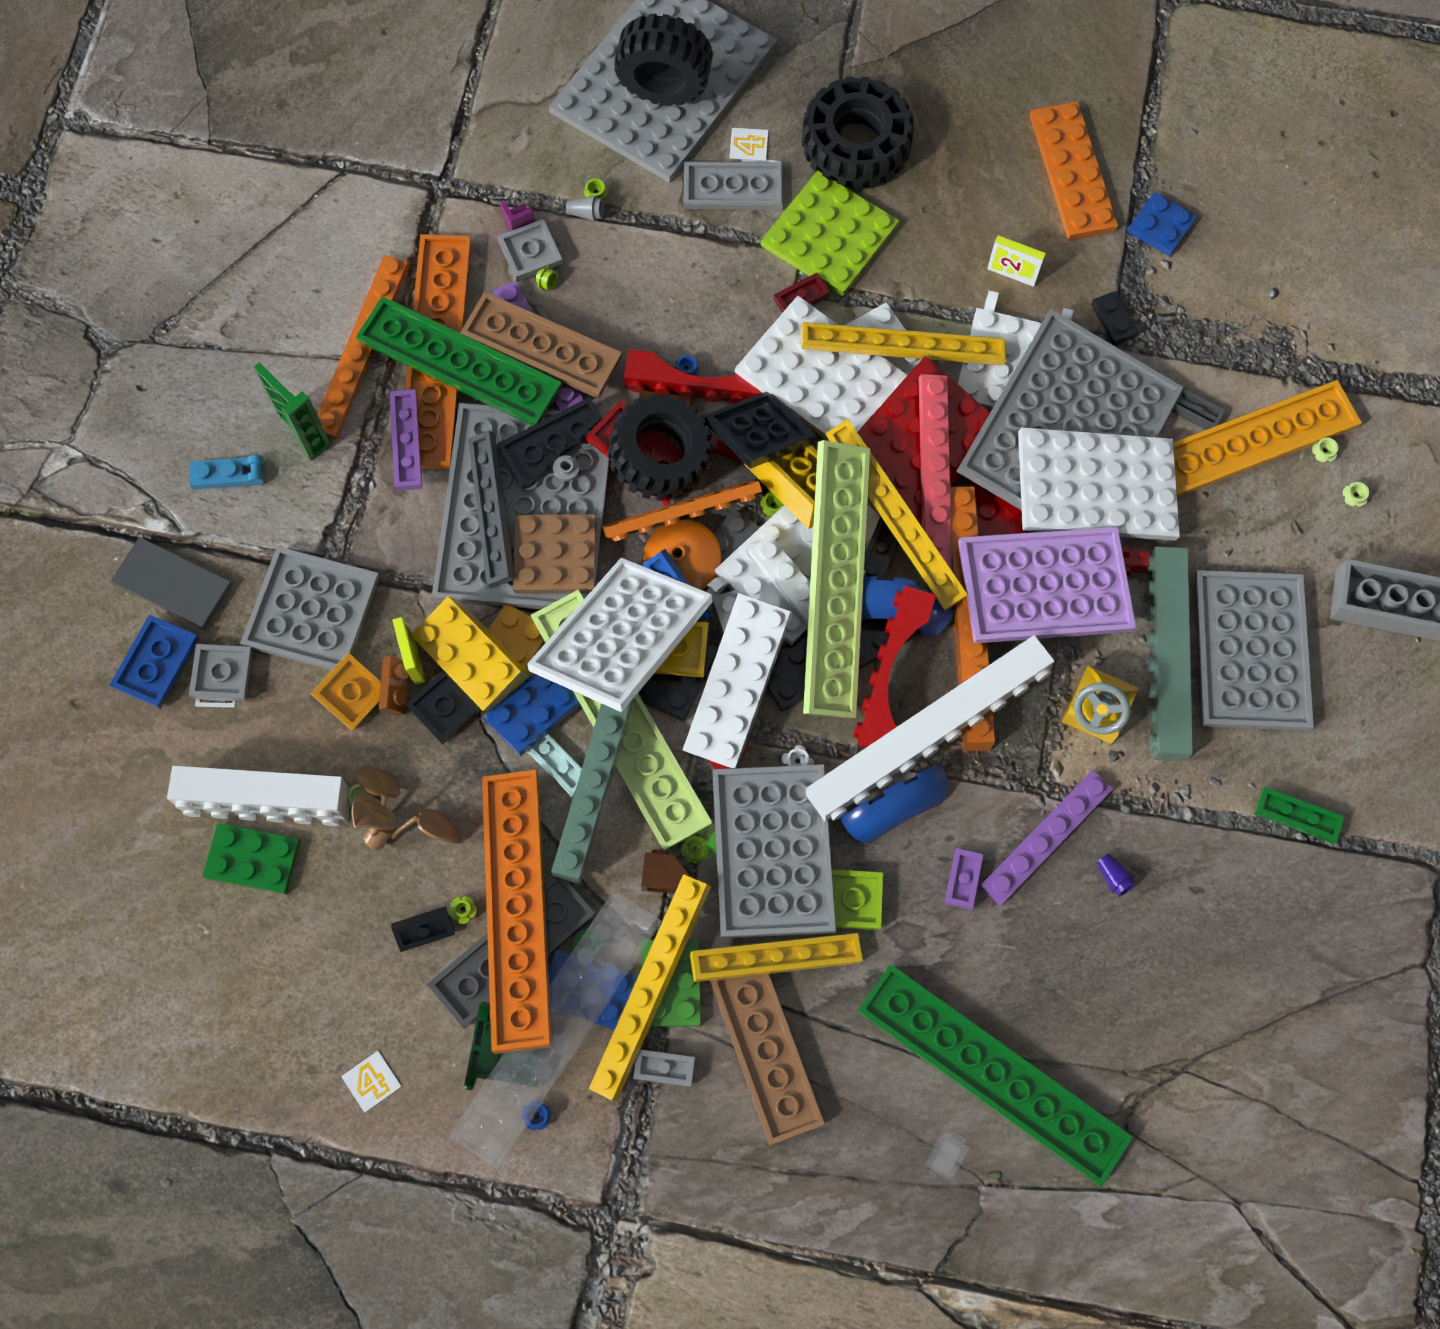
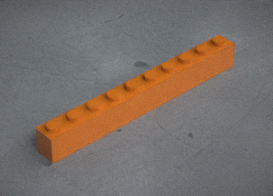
[950,487,995,751]

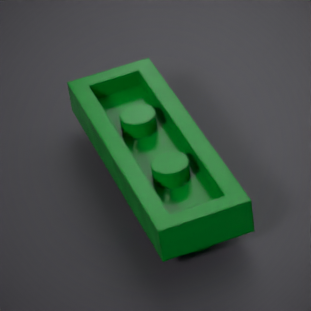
[1254,787,1345,844]

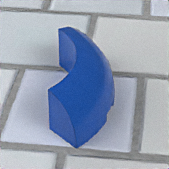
[861,576,954,638]
[839,764,948,843]

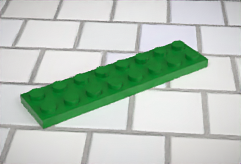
[356,296,562,426]

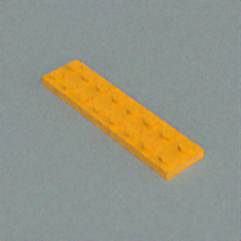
[1173,380,1362,497]

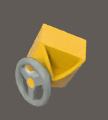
[1061,665,1139,744]

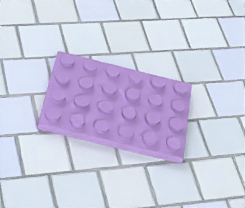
[958,527,1136,643]

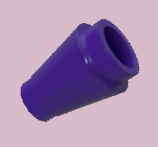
[1096,854,1137,897]

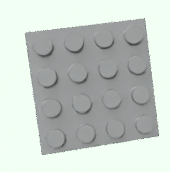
[240,546,380,670]

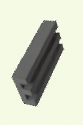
[1171,387,1227,430]

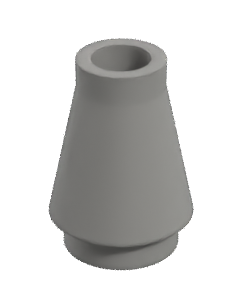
[566,196,604,221]

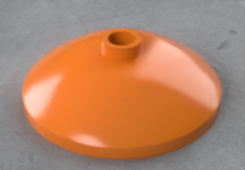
[643,519,722,591]

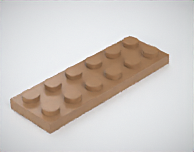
[460,292,622,399]
[710,974,825,1146]

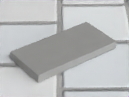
[684,162,783,210]

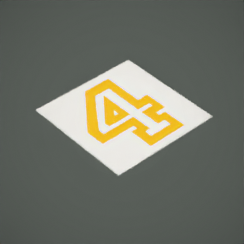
[729,128,768,161]
[341,1051,401,1113]

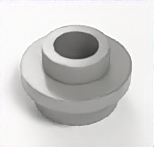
[553,455,579,481]

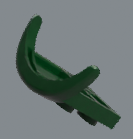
[464,1002,545,1090]

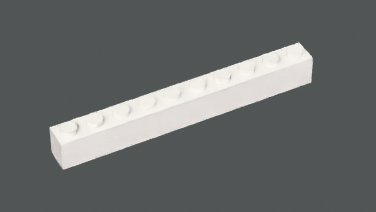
[806,635,1054,822]

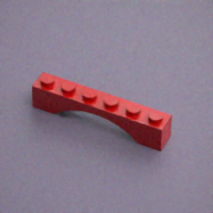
[624,349,763,404]
[853,586,936,748]

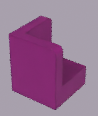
[500,201,535,231]

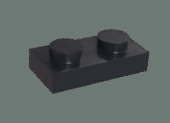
[1091,291,1138,346]
[391,906,455,952]

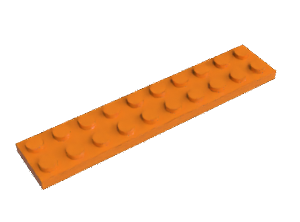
[405,234,472,470]
[482,769,552,1054]

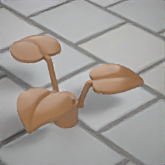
[352,766,460,850]

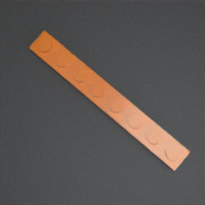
[317,255,409,440]

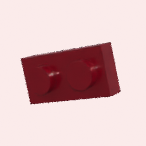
[773,272,830,313]

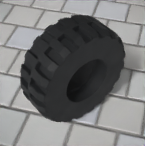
[802,76,914,190]

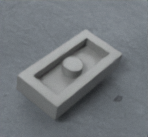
[633,1050,695,1087]

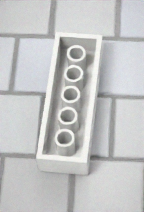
[683,593,792,769]
[167,766,350,826]

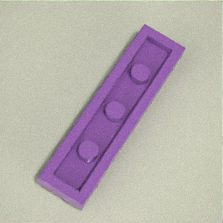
[390,389,423,491]

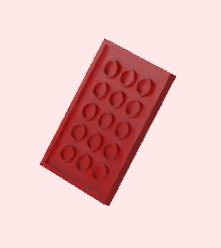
[857,356,990,522]

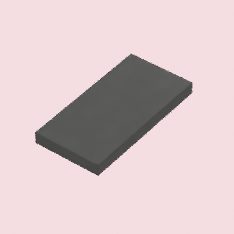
[111,537,232,629]

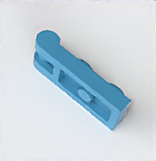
[189,455,264,490]

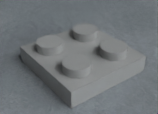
[497,219,563,282]
[189,644,253,702]

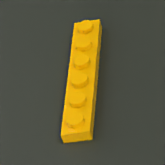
[690,933,863,982]

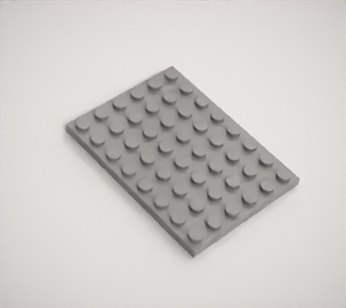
[549,0,777,183]
[956,309,1183,510]
[432,403,610,609]

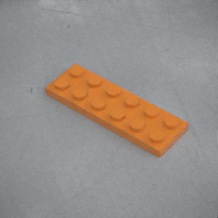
[1029,101,1118,240]
[602,481,762,541]

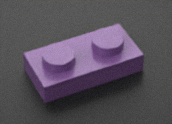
[944,848,983,910]

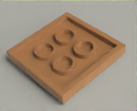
[513,515,595,594]

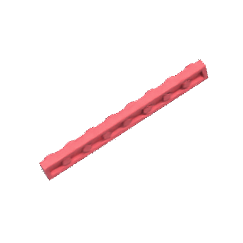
[919,374,952,583]

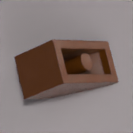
[641,849,691,894]

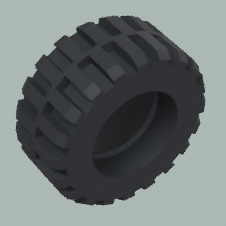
[614,14,713,106]
[608,394,713,500]

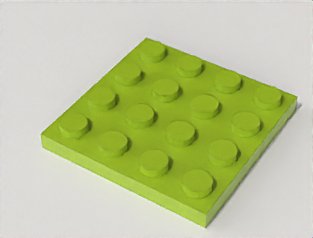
[761,170,899,297]

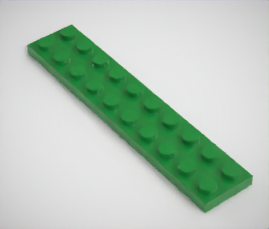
[857,964,1133,1187]

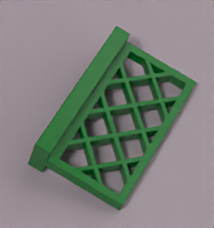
[253,362,331,461]

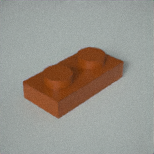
[379,656,409,716]

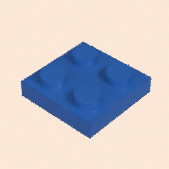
[1127,191,1197,257]

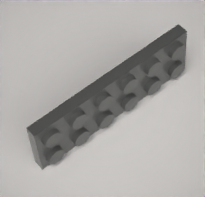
[427,877,596,1029]

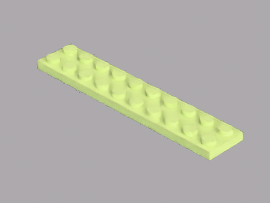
[803,440,870,718]
[531,590,712,850]

